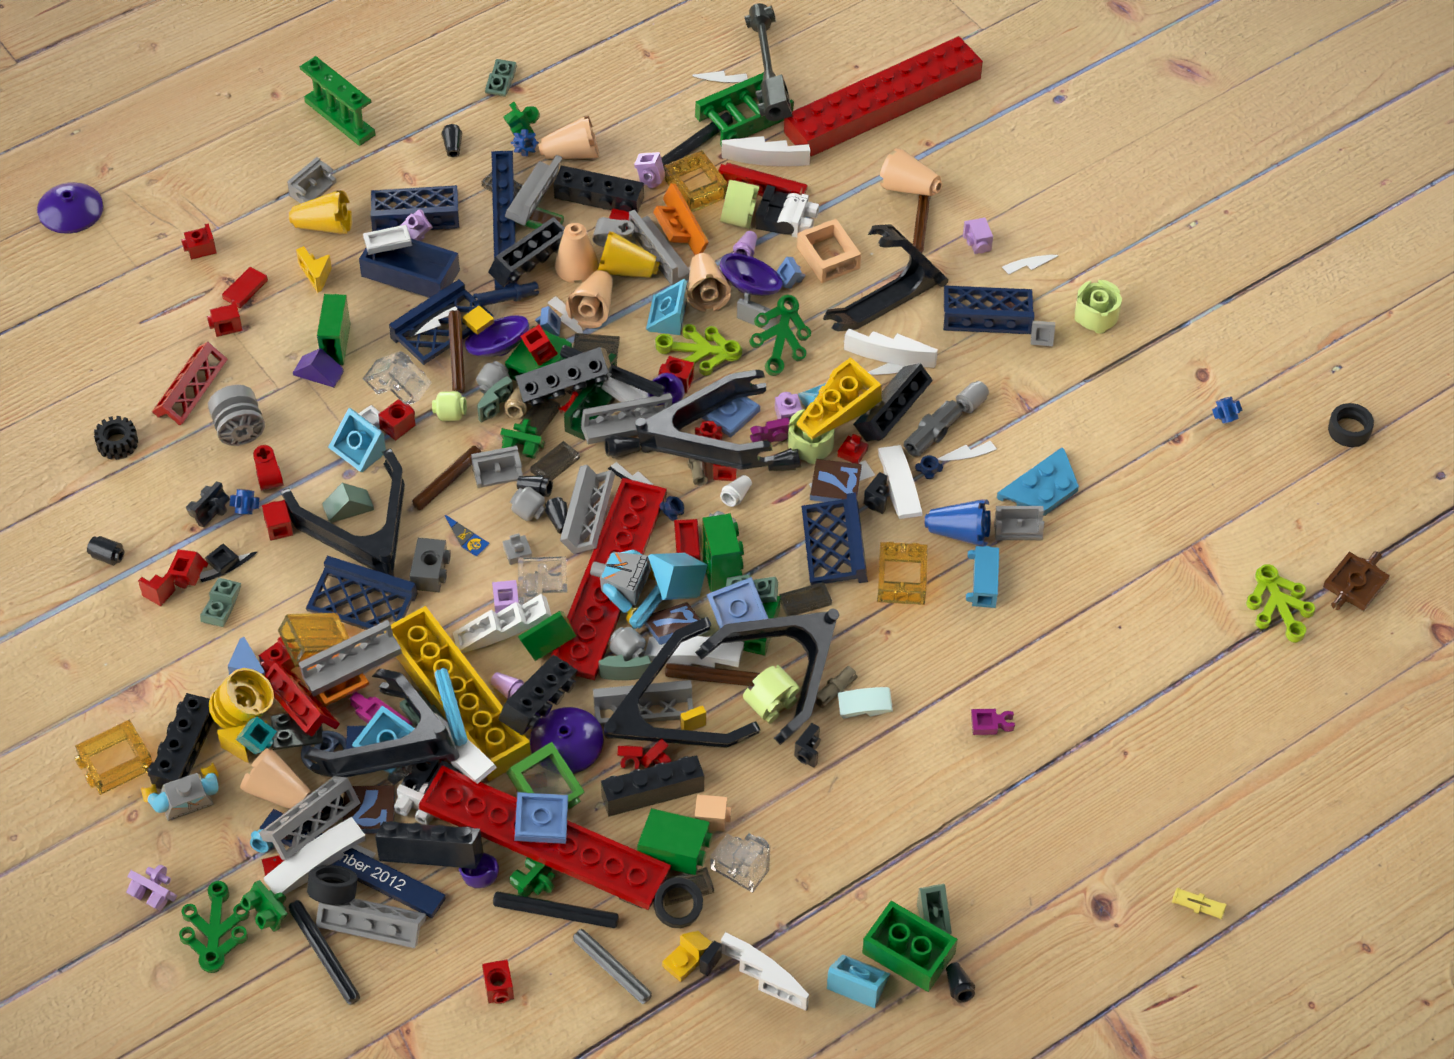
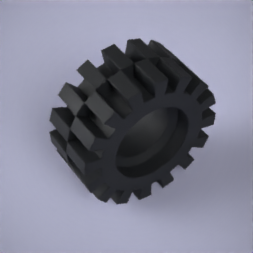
[94,416,138,460]

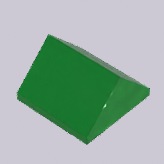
[518,611,576,661]

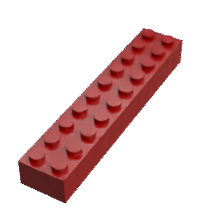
[784,36,983,157]

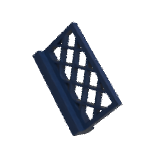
[370,185,460,232]
[389,279,493,365]
[943,285,1034,334]
[801,492,868,586]
[306,555,418,635]

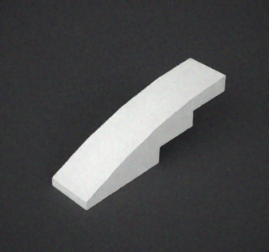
[722,136,810,166]
[844,329,938,368]
[878,445,922,519]
[453,594,552,653]
[644,636,744,668]
[434,713,497,784]
[264,817,365,895]
[721,932,809,1011]

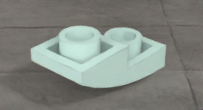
[838,687,893,719]

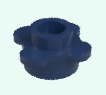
[915,455,943,479]
[660,496,684,521]

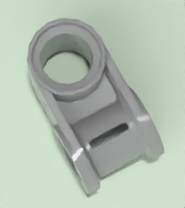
[592,217,636,247]

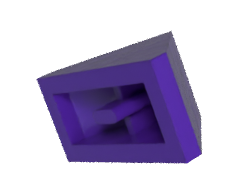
[293,348,344,388]

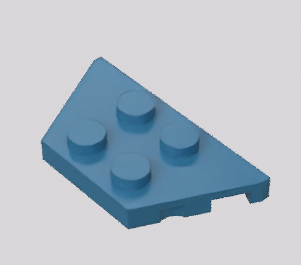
[997,448,1079,516]

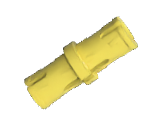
[1172,887,1227,920]

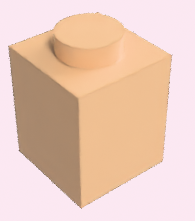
[695,794,732,832]

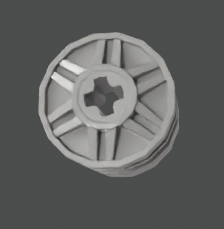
[208,385,265,446]

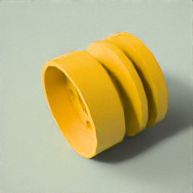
[209,668,274,729]

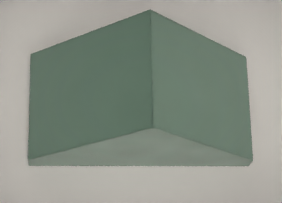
[322,483,374,523]
[917,883,952,934]

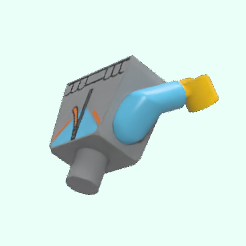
[590,550,655,625]
[141,763,219,821]

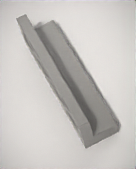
[505,155,562,226]
[629,209,690,285]
[581,393,673,444]
[560,465,615,554]
[299,620,402,697]
[593,680,693,727]
[259,776,360,860]
[316,899,426,948]

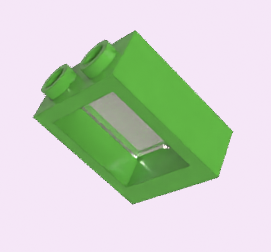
[506,742,585,810]

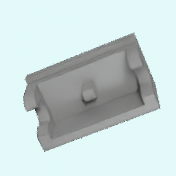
[287,157,336,203]
[737,292,781,330]
[471,446,523,488]
[994,506,1044,540]

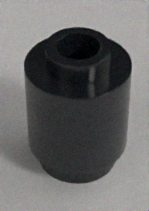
[87,536,125,566]

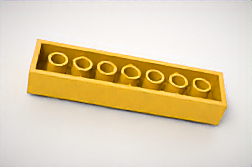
[384,606,531,781]

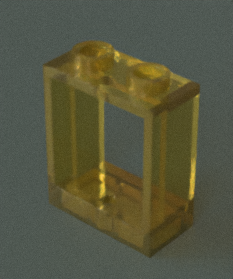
[665,150,728,212]
[877,542,928,605]
[74,719,153,795]

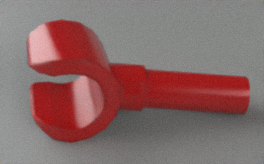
[559,392,578,413]

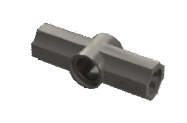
[904,400,962,457]

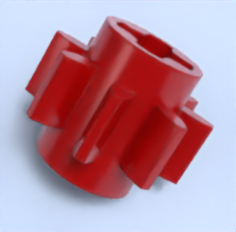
[695,421,722,440]

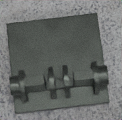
[271,714,323,750]

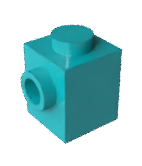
[235,717,277,754]

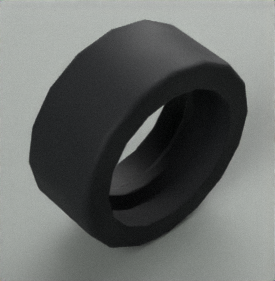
[1328,403,1374,447]
[307,865,358,905]
[653,877,703,929]

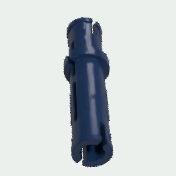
[473,281,539,307]

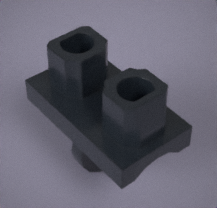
[186,481,230,528]

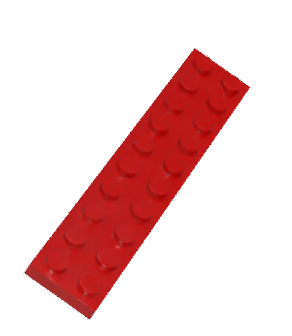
[551,478,667,681]
[419,766,671,910]

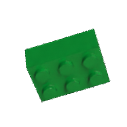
[702,513,744,593]
[862,901,958,992]

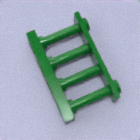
[299,56,376,146]
[695,72,794,147]

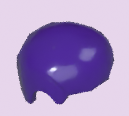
[648,373,685,406]
[459,853,499,888]

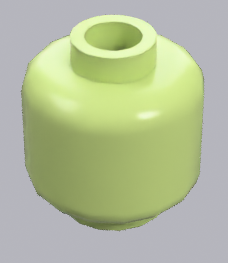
[432,391,467,421]

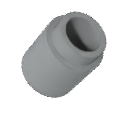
[956,381,989,413]

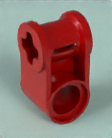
[253,445,284,491]

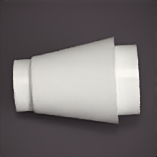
[720,475,752,507]

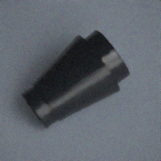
[441,124,462,157]
[605,435,640,458]
[768,448,801,471]
[517,475,553,497]
[545,497,568,534]
[946,962,975,1003]

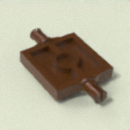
[1323,551,1390,611]

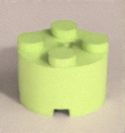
[720,180,759,229]
[1075,280,1122,334]
[788,409,835,464]
[743,665,800,723]

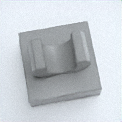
[1030,321,1055,346]
[503,533,532,565]

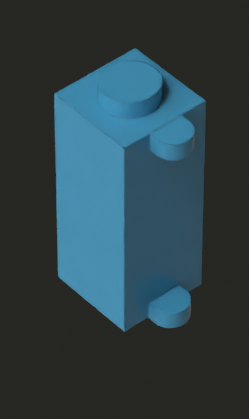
[966,546,999,608]

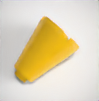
[289,190,352,234]
[597,231,660,278]

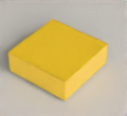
[462,306,494,335]
[680,705,707,731]

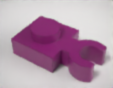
[750,417,789,442]
[971,708,1015,735]

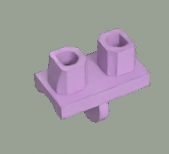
[400,209,433,241]
[126,865,177,911]

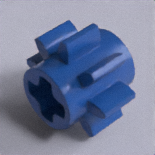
[511,129,539,156]
[1212,396,1243,423]
[229,489,260,514]

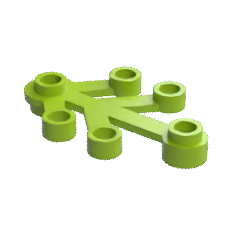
[655,324,742,376]
[1246,564,1315,643]

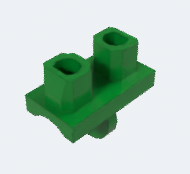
[503,102,540,136]
[500,419,545,459]
[509,857,555,897]
[240,880,288,932]

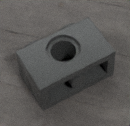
[410,538,451,592]

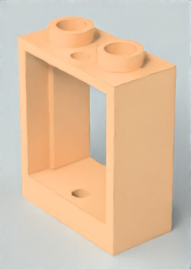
[797,219,861,283]

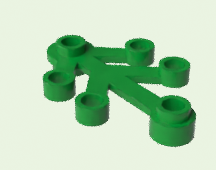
[749,295,811,376]
[179,881,250,973]

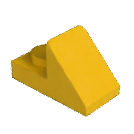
[296,246,332,293]
[217,721,267,763]
[662,930,712,982]

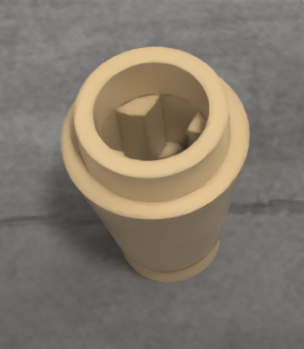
[504,386,527,419]

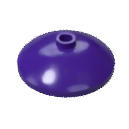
[37,182,103,234]
[720,253,783,296]
[465,315,529,357]
[529,707,604,775]

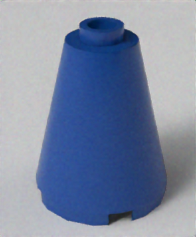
[925,499,991,546]

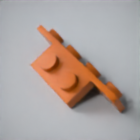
[653,183,709,255]

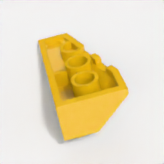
[797,357,882,439]

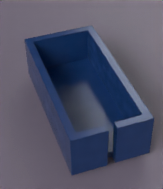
[359,228,460,298]

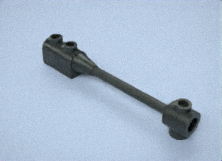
[744,3,792,121]

